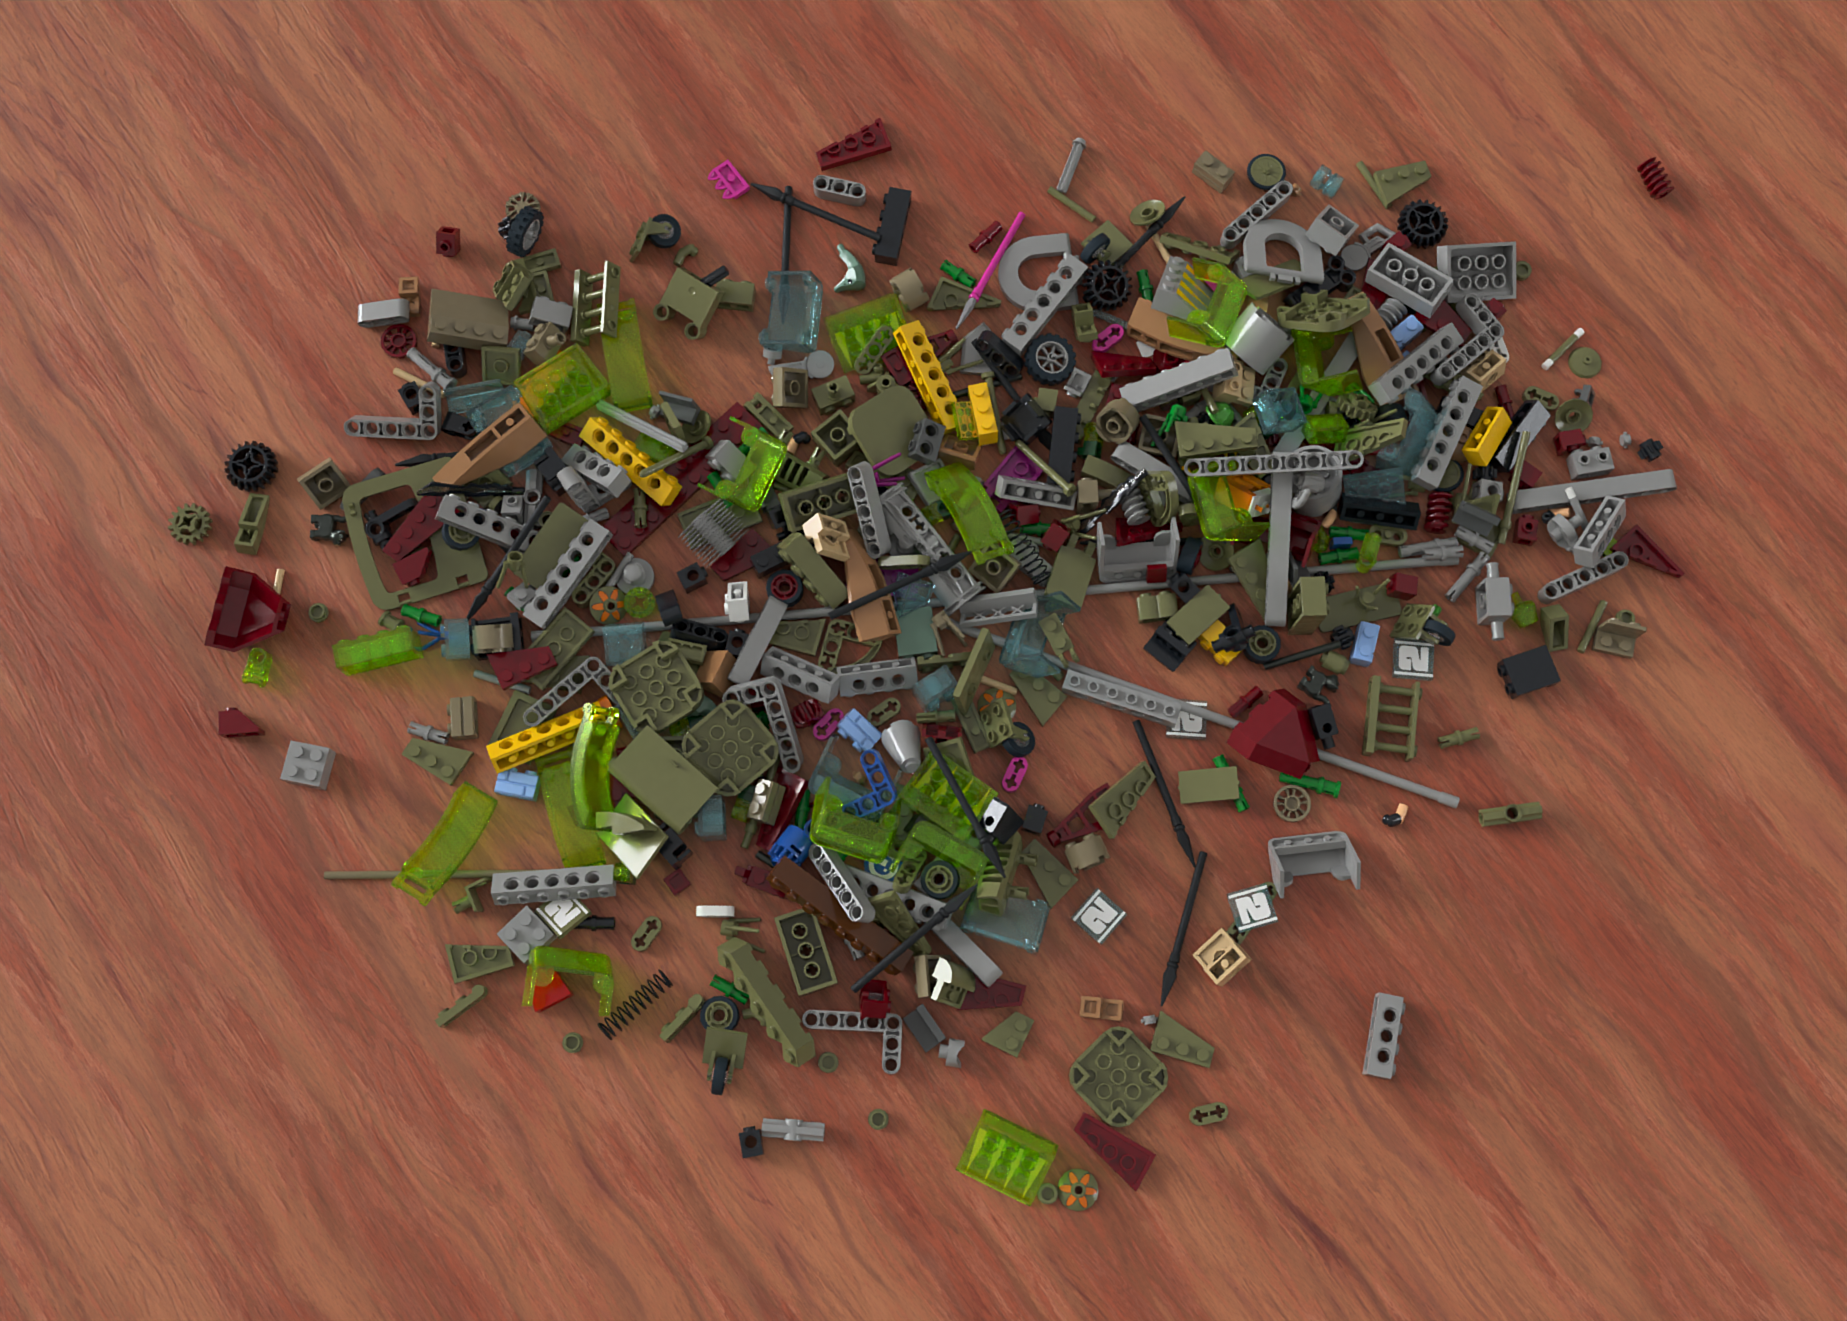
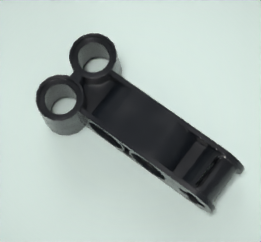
[1283,255,1356,307]

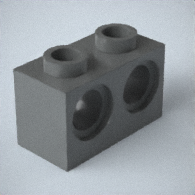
[908,418,946,465]

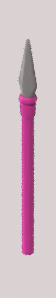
[956,212,1025,329]

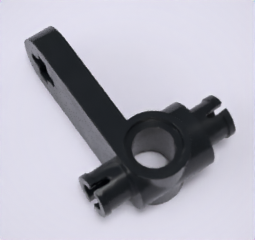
[364,498,418,553]
[1211,603,1256,653]

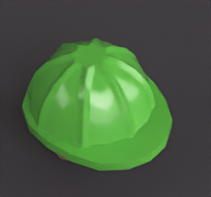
[1205,402,1234,426]

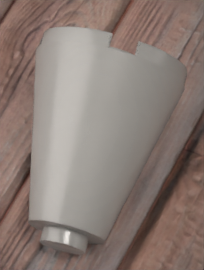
[881,720,921,773]

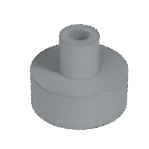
[763,346,782,365]

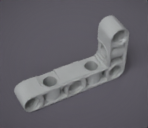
[557,466,632,513]

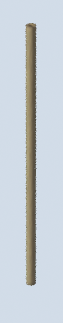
[324,869,548,879]

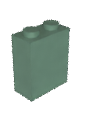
[895,606,938,660]

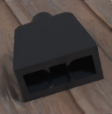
[1308,703,1339,750]
[979,797,1024,845]

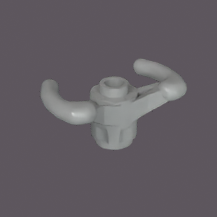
[1291,451,1325,509]

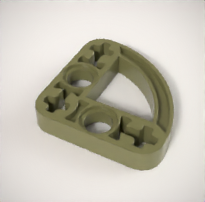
[1139,471,1179,527]
[818,619,883,674]

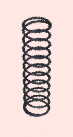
[995,509,1051,585]
[597,969,673,1040]

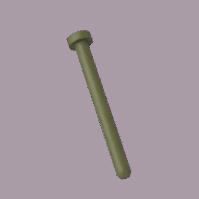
[981,371,1006,455]
[639,436,714,478]
[1015,440,1077,497]

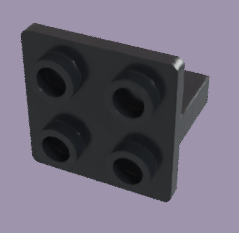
[1143,619,1197,672]

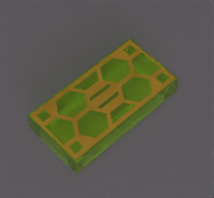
[951,401,978,441]

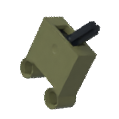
[653,265,729,340]

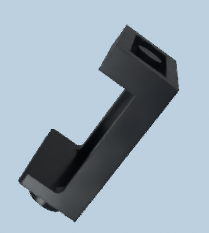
[469,612,525,661]
[1497,645,1561,699]

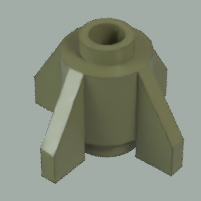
[867,371,900,394]

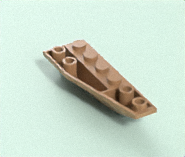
[1348,292,1419,408]
[1127,297,1239,361]
[432,402,548,492]
[844,529,901,642]

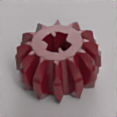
[790,699,824,729]

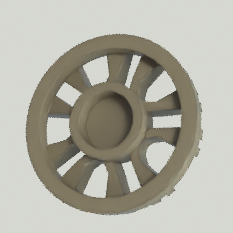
[505,192,541,220]
[1273,785,1311,822]

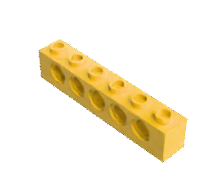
[893,320,966,435]
[579,416,682,506]
[486,701,609,774]

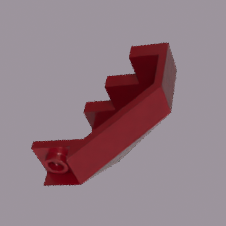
[204,566,291,652]
[1226,688,1320,779]

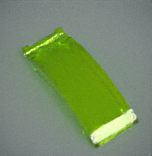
[597,298,653,412]
[924,462,1014,565]
[570,703,620,832]
[535,746,607,868]
[391,781,498,906]

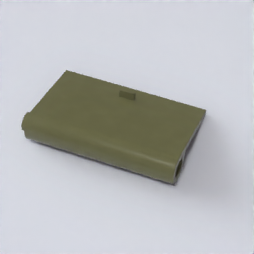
[608,725,718,835]

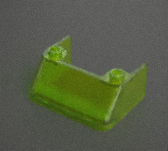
[1167,257,1247,347]
[1291,325,1363,396]
[697,416,787,512]
[1188,460,1270,541]
[809,776,902,864]
[887,821,987,911]
[522,946,614,1016]

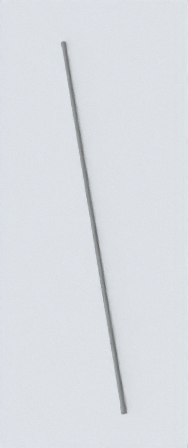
[531,557,1459,642]

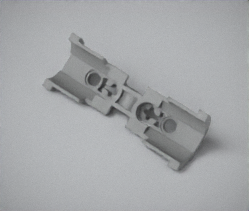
[879,482,986,616]

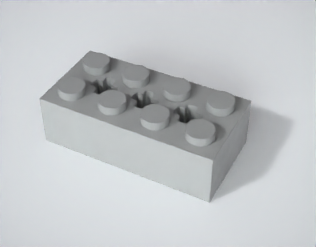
[1365,243,1454,318]

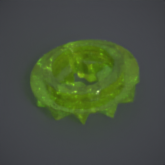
[624,587,655,618]

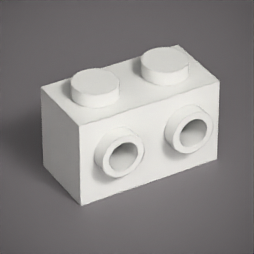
[724,581,750,623]

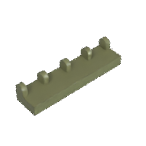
[1076,370,1113,444]

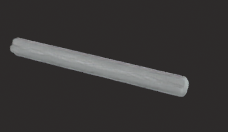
[596,400,688,453]

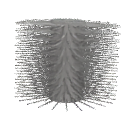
[678,499,749,568]

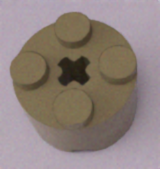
[889,267,930,313]
[1096,398,1140,444]
[472,624,514,654]
[1064,833,1111,874]

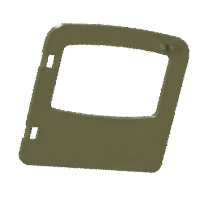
[342,457,489,610]

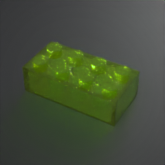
[332,625,424,676]

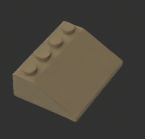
[427,288,509,350]

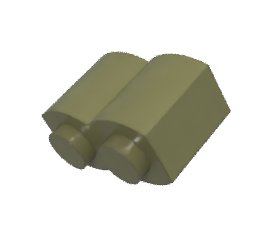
[1136,591,1178,623]

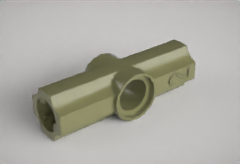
[1478,802,1543,827]

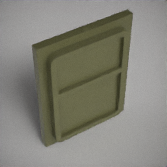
[488,690,558,765]

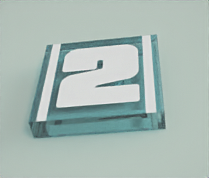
[1392,638,1434,681]
[1166,699,1207,741]
[1226,883,1278,933]
[1071,888,1128,945]

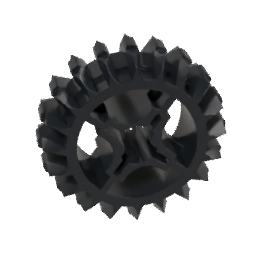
[1397,199,1448,249]
[1082,260,1133,312]
[224,441,278,492]

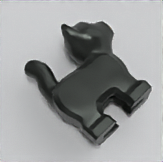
[310,514,349,546]
[1297,665,1339,704]

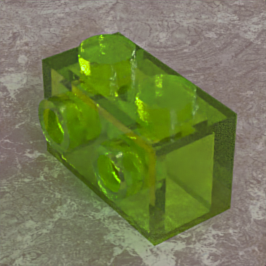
[1301,413,1349,444]
[634,432,678,469]

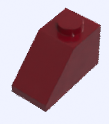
[392,547,433,587]
[218,707,265,738]

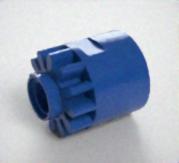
[768,825,815,866]

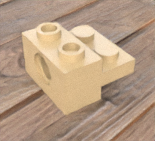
[1459,349,1507,393]
[1212,359,1255,407]
[802,513,850,562]
[1192,928,1252,987]

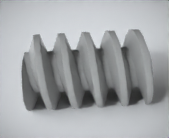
[1377,298,1408,330]
[1116,482,1151,526]

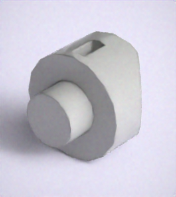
[938,1038,965,1068]

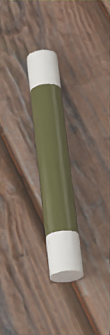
[1541,328,1585,370]

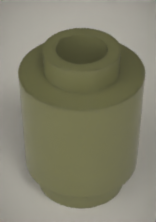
[1319,650,1350,675]

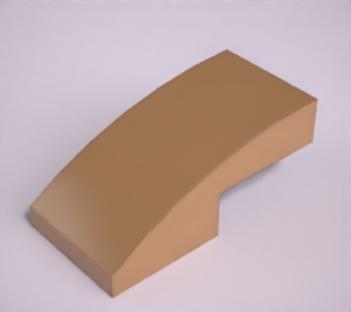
[399,276,421,317]
[1079,996,1124,1021]

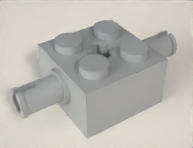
[1475,562,1514,641]

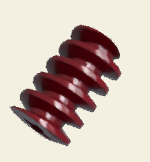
[1637,157,1674,200]
[1424,492,1453,534]

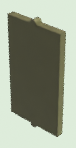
[1166,585,1230,646]
[1177,766,1240,804]

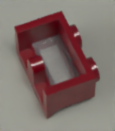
[859,979,891,1020]

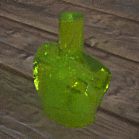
[1511,591,1539,629]

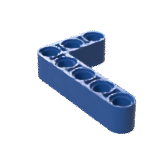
[804,749,898,838]

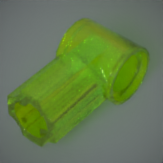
[1355,532,1382,573]

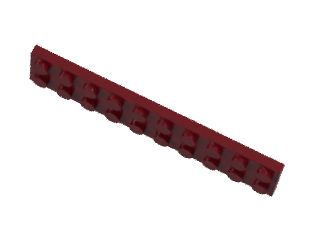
[603,402,764,557]

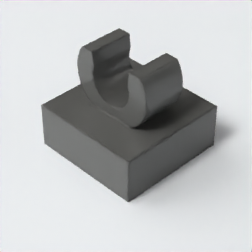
[1572,385,1595,408]

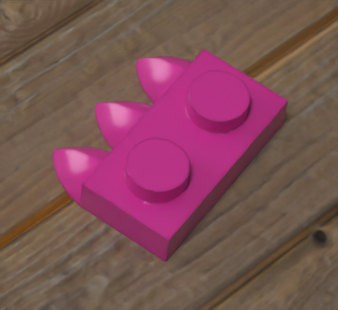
[708,159,750,200]

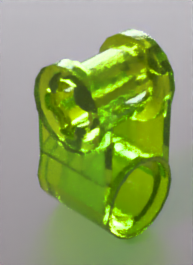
[242,648,273,688]

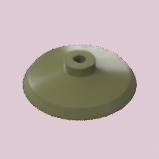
[1568,347,1602,378]

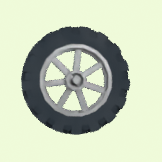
[506,206,544,258]
[1024,333,1076,386]

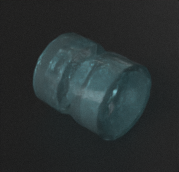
[1309,164,1345,199]

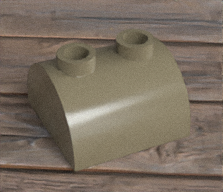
[771,367,808,408]
[1137,414,1178,459]
[297,457,351,510]
[968,539,1022,593]
[913,955,951,999]

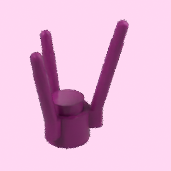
[872,452,905,487]

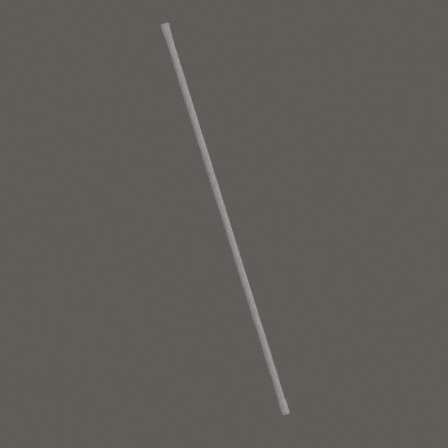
[937,613,1460,809]

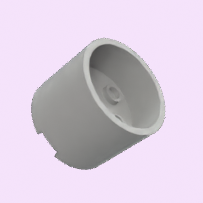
[1221,302,1295,375]
[1291,445,1343,517]

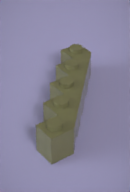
[717,937,816,1067]

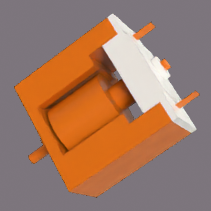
[1213,475,1271,518]

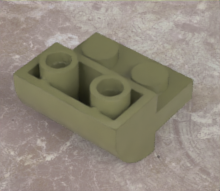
[493,260,534,311]
[931,957,975,1009]

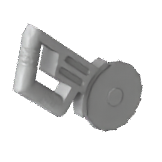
[1340,223,1396,271]
[768,350,834,379]

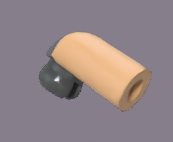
[1321,505,1338,529]

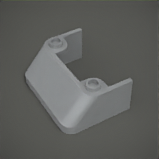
[1096,517,1180,583]
[1268,831,1361,898]

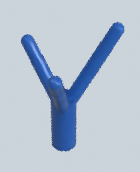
[417,622,458,650]

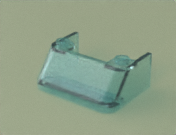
[999,591,1081,678]
[808,734,905,822]

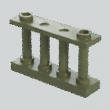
[570,260,621,347]
[1362,675,1422,762]

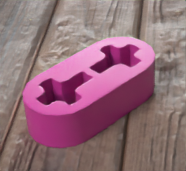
[1092,324,1124,353]
[813,708,844,741]
[1002,757,1028,793]

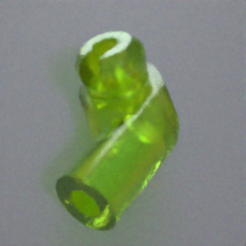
[1314,525,1329,553]

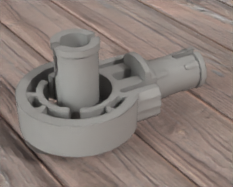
[1547,514,1584,555]

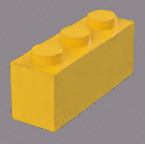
[968,382,998,446]
[1462,406,1512,466]
[1198,619,1244,667]

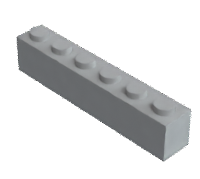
[1119,348,1238,412]

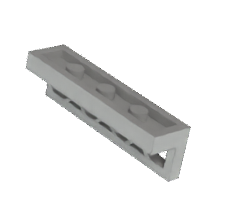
[959,588,1038,628]

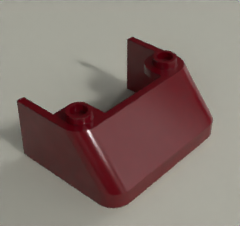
[1230,511,1322,568]

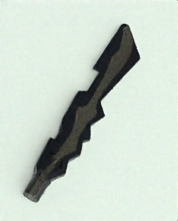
[1076,468,1149,540]
[416,481,525,497]

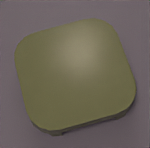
[1277,290,1370,332]
[847,385,930,477]
[608,640,704,734]
[682,699,779,796]
[1069,1026,1168,1127]

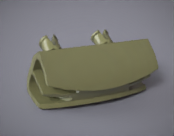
[749,428,830,489]
[977,831,1038,917]

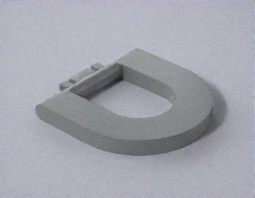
[1243,219,1324,285]
[998,233,1083,311]

